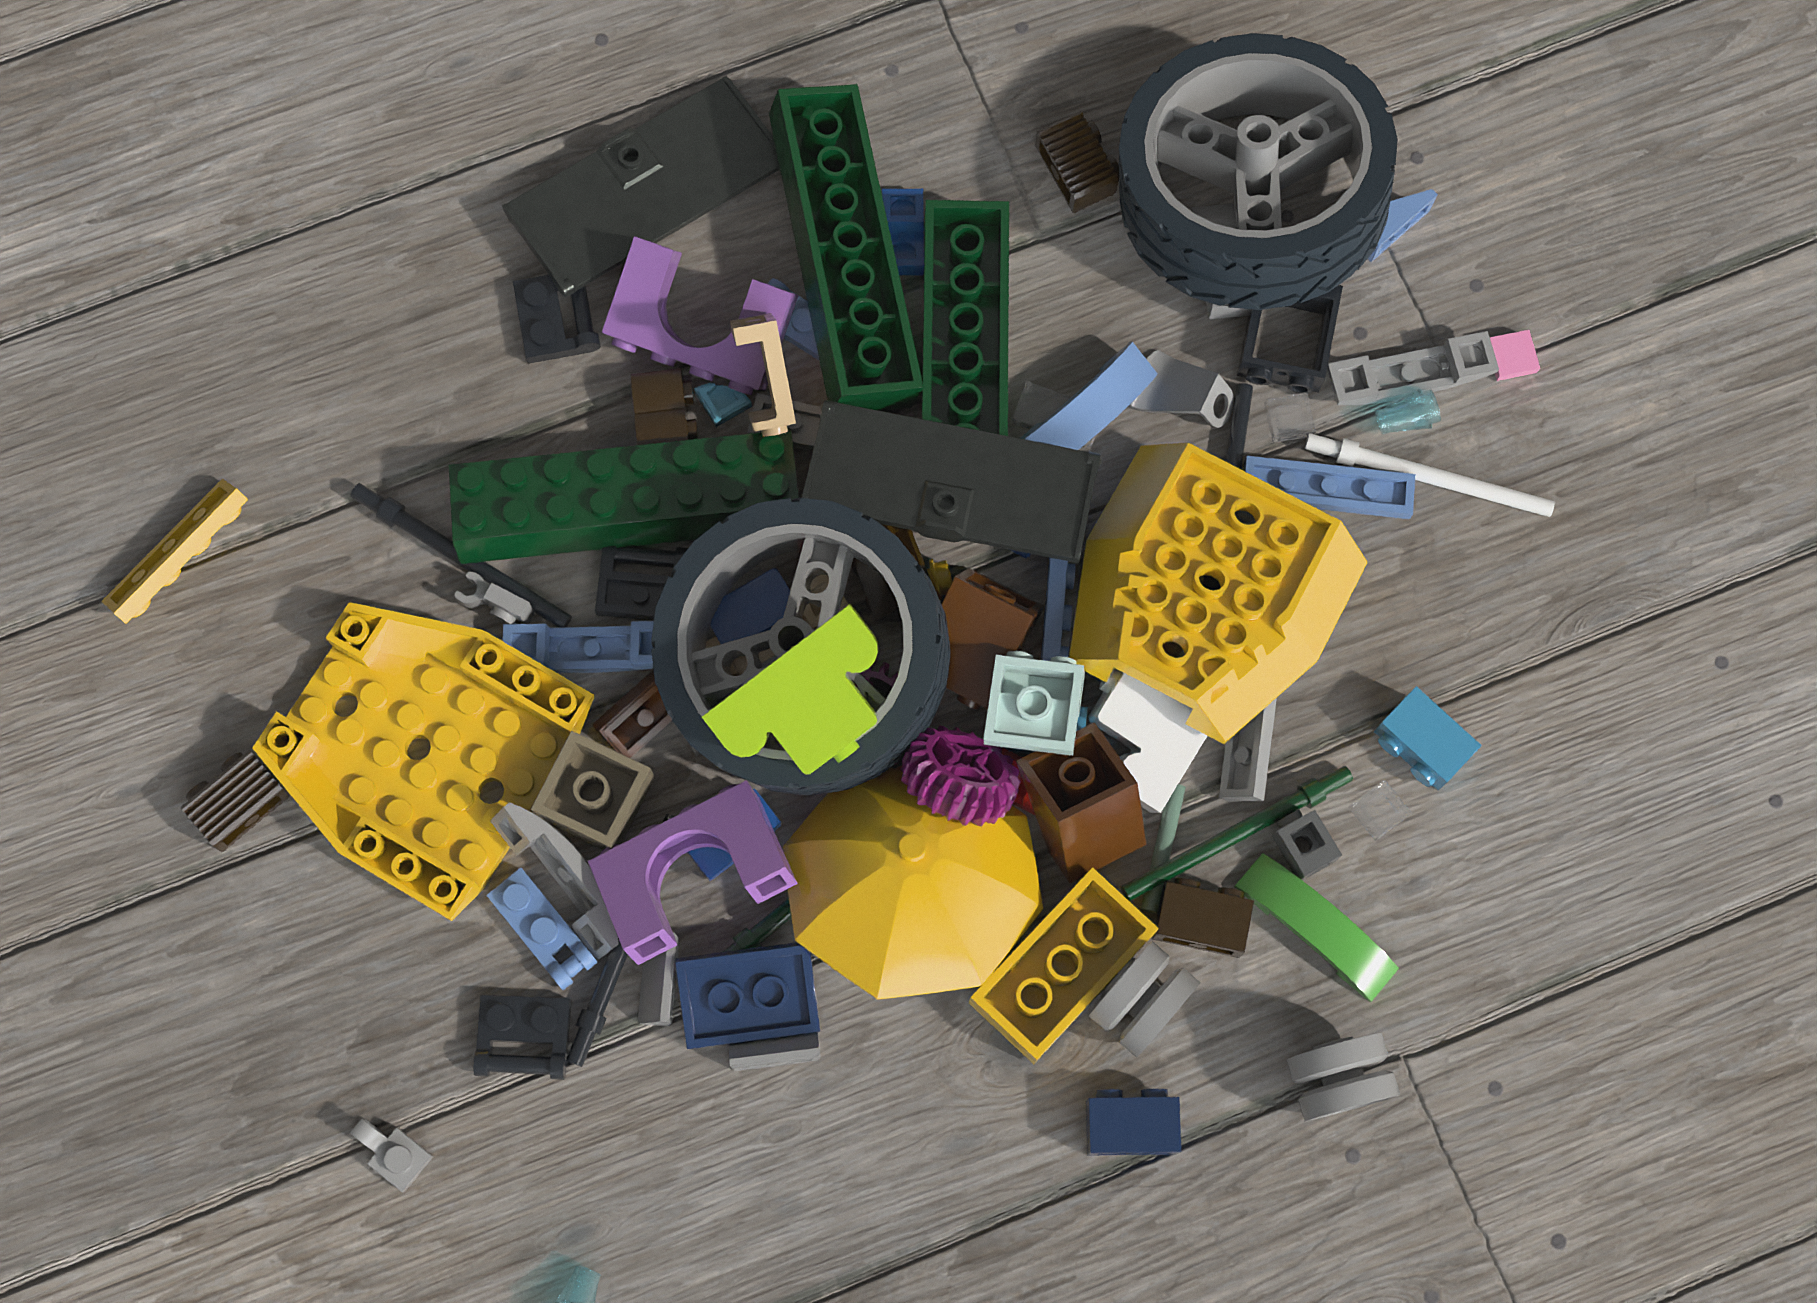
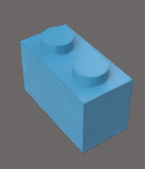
[1374,686,1482,790]

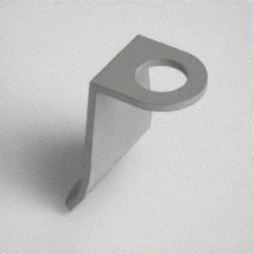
[1129,350,1234,428]

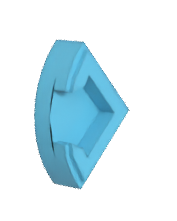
[694,383,752,427]

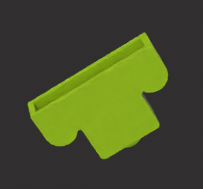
[702,604,878,775]

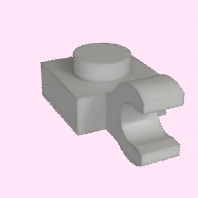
[454,572,535,624]
[350,1118,434,1192]

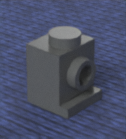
[1272,810,1342,881]

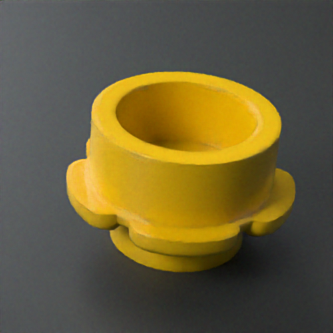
[927,559,953,600]

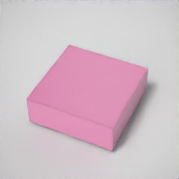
[1490,330,1540,381]

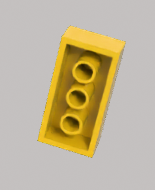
[969,867,1159,1065]

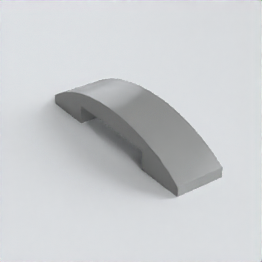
[1327,331,1499,405]
[490,803,619,961]

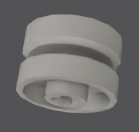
[1089,941,1201,1058]
[1286,1033,1401,1122]

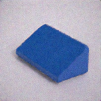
[710,568,790,644]

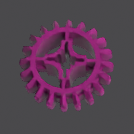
[900,725,1020,827]

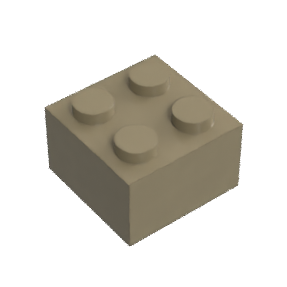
[531,731,655,850]

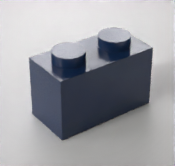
[1085,1089,1182,1156]

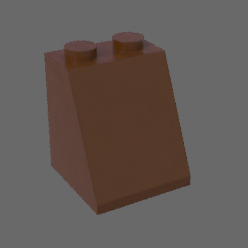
[942,568,1045,710]
[1016,723,1146,883]

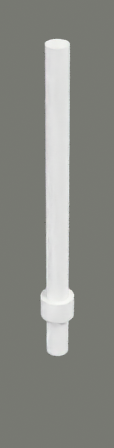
[1304,433,1555,517]

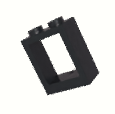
[1237,285,1343,394]

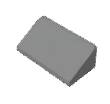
[638,932,680,1026]
[729,1032,821,1071]

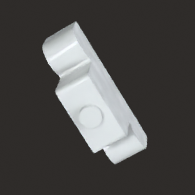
[1089,650,1207,813]

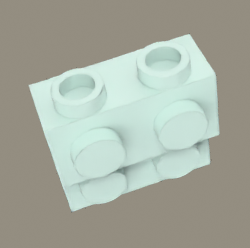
[984,651,1085,756]

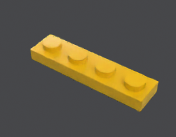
[101,479,248,624]

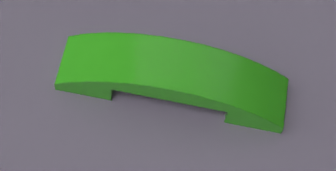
[1234,853,1399,1002]

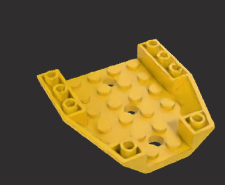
[1069,443,1367,744]
[252,602,595,921]

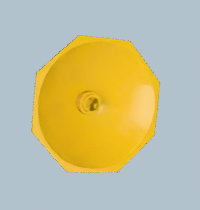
[783,766,1043,1000]

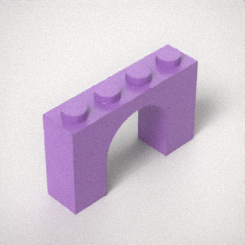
[602,236,799,395]
[588,780,798,965]

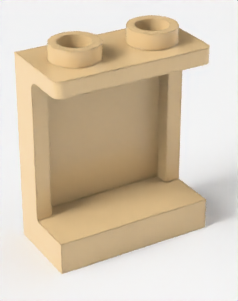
[730,313,796,436]

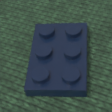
[675,942,820,1049]

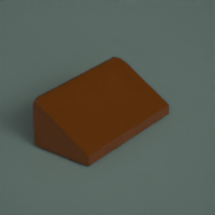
[592,670,672,758]

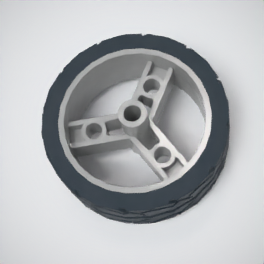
[1119,33,1398,310]
[651,498,950,795]

